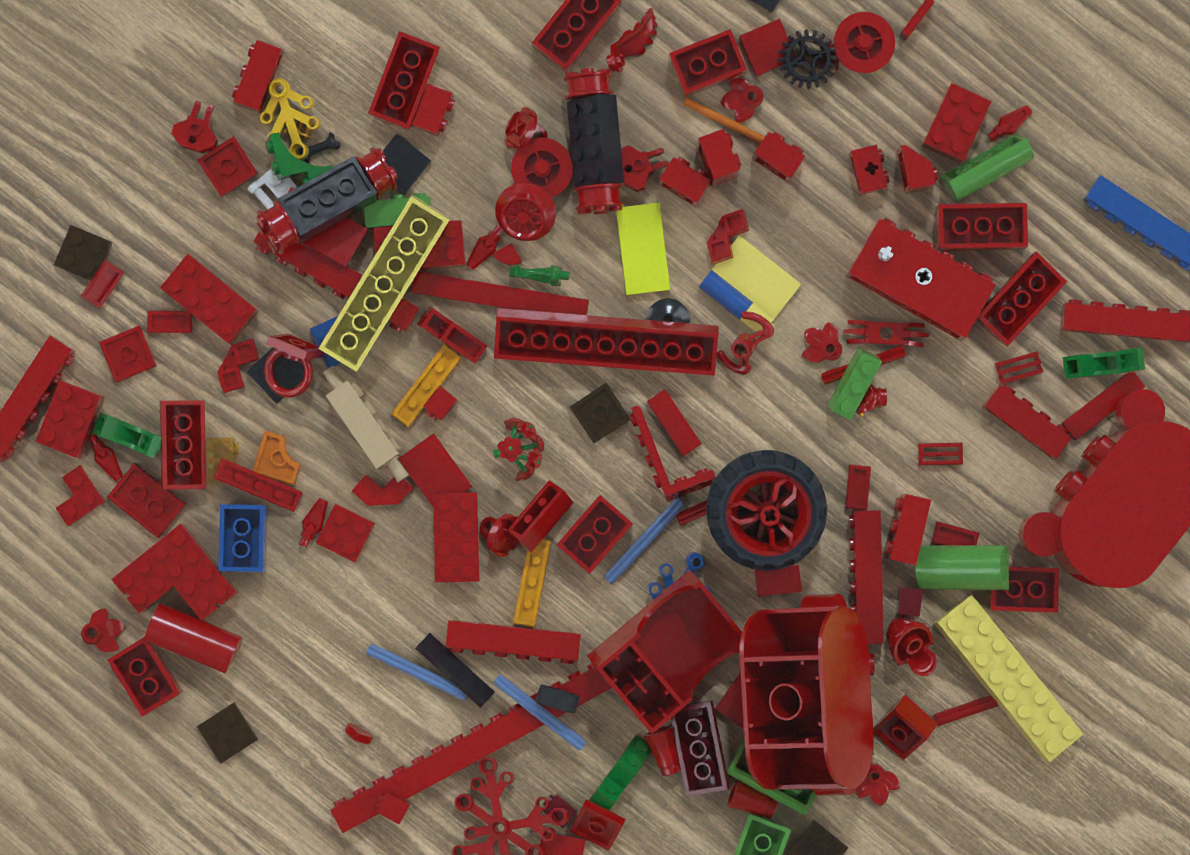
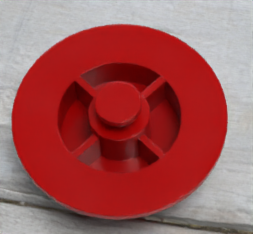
[833,12,895,73]
[511,138,573,198]
[495,182,556,241]

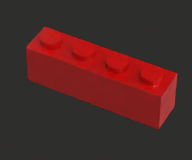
[982,384,1072,459]

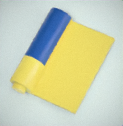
[699,235,802,332]

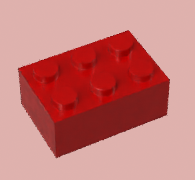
[669,29,747,98]
[921,83,992,164]
[697,129,742,187]
[35,380,105,458]
[884,494,931,565]
[556,495,633,574]
[988,566,1059,613]
[107,637,183,717]

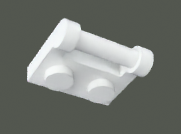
[247,169,297,209]

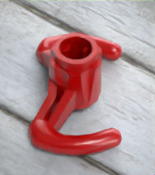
[717,311,774,375]

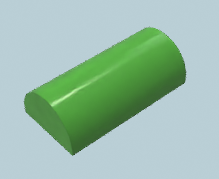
[939,134,1034,202]
[915,545,1009,590]
[727,738,816,816]
[735,814,791,855]

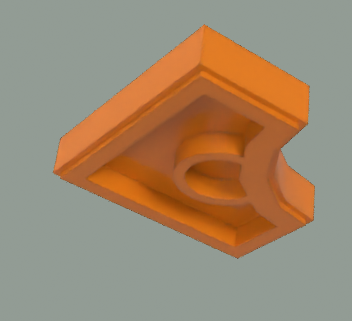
[252,431,301,485]

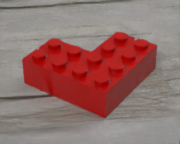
[111,523,239,621]

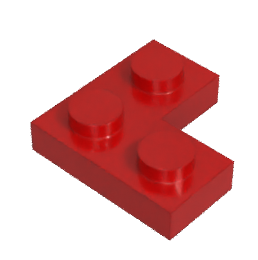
[56,465,105,526]

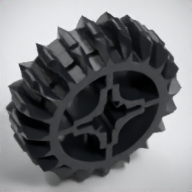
[778,29,838,90]

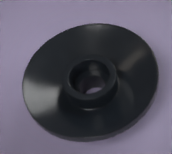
[646,298,690,323]

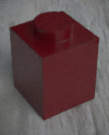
[896,587,923,620]
[543,793,578,828]

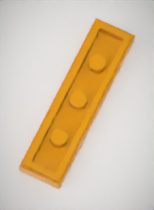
[391,344,462,428]
[513,539,551,628]

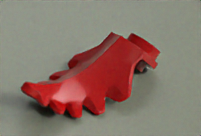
[607,8,657,73]

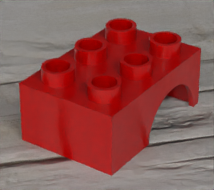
[587,570,742,734]

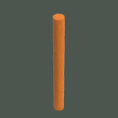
[683,97,765,143]

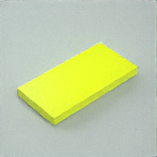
[616,202,670,296]

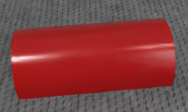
[368,31,440,130]
[977,251,1068,347]
[160,400,206,490]
[143,603,243,674]

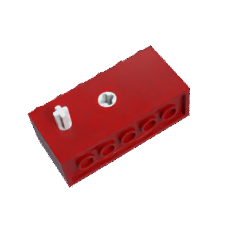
[846,218,996,341]

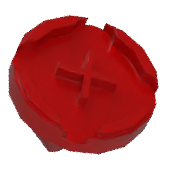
[504,107,548,151]
[480,513,518,557]

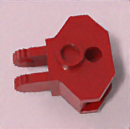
[171,100,219,154]
[621,145,669,192]

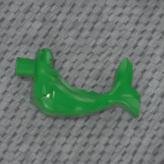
[509,265,570,287]

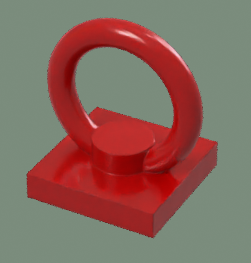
[264,333,325,398]

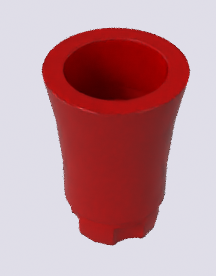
[644,725,681,776]
[727,780,778,819]

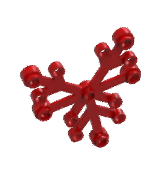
[452,757,569,855]

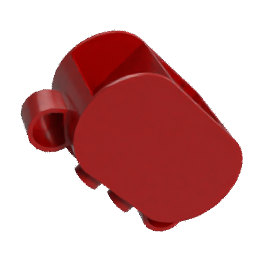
[1018,389,1190,588]
[740,593,874,796]

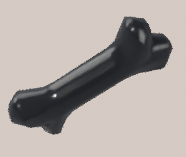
[298,132,341,163]

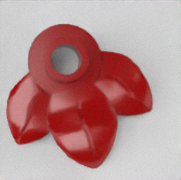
[720,78,764,122]
[802,322,843,363]
[81,609,125,652]
[856,763,900,806]

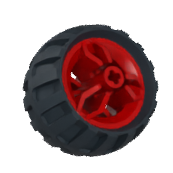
[706,450,827,571]

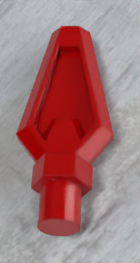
[987,105,1033,142]
[466,224,504,270]
[88,434,123,481]
[299,498,328,548]

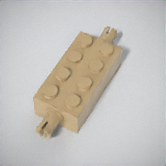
[322,366,409,482]

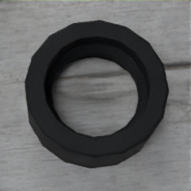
[535,684,580,714]

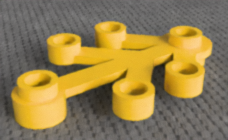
[260,78,321,160]

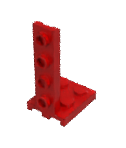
[629,406,716,502]

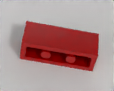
[232,40,284,113]
[506,480,574,553]

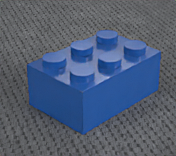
[218,504,267,572]

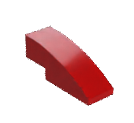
[417,306,487,364]

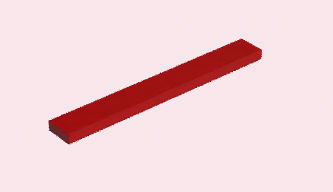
[412,271,589,315]

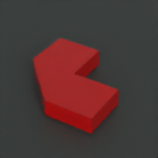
[707,209,750,264]
[217,338,260,393]
[352,475,414,506]

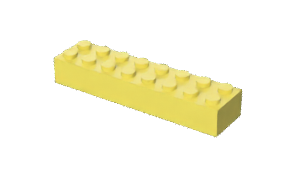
[318,195,451,372]
[933,595,1083,762]

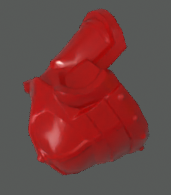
[886,618,937,676]

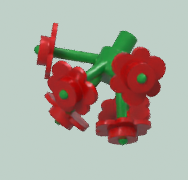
[493,418,545,481]

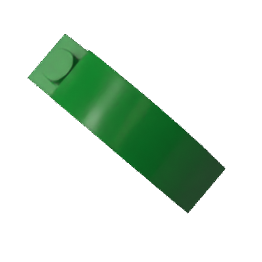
[1063,348,1145,379]
[92,412,162,458]

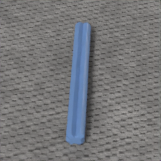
[604,498,685,584]
[366,644,467,700]
[494,675,586,750]

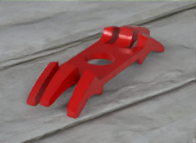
[843,320,929,347]

